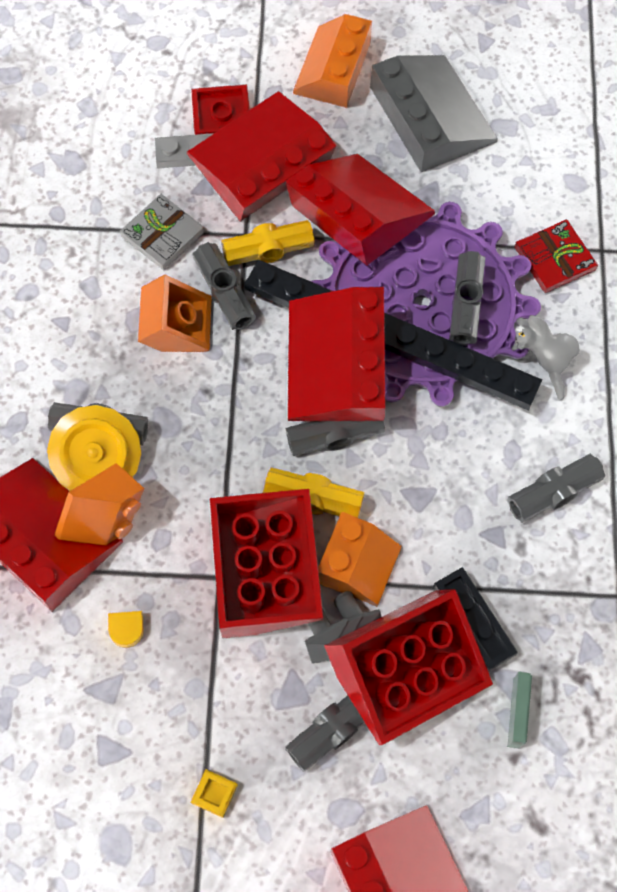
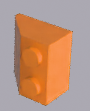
[138,274,212,352]
[55,463,145,545]
[318,512,402,607]

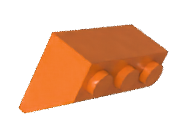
[293,14,372,108]

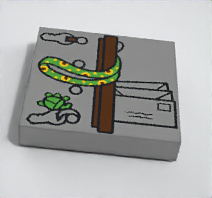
[120,194,205,271]

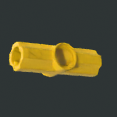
[221,220,315,266]
[263,467,365,518]

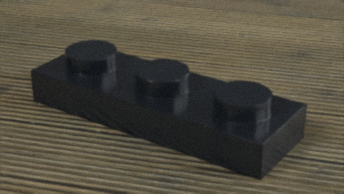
[433,567,518,672]

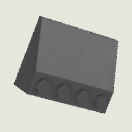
[370,55,498,172]

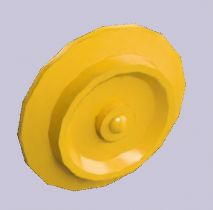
[47,405,142,491]

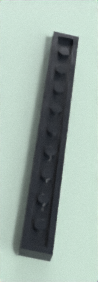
[245,259,543,411]

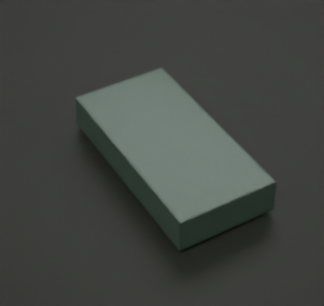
[507,672,532,749]

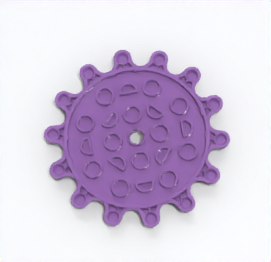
[311,202,541,407]

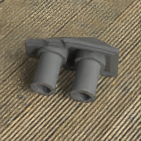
[305,591,382,664]

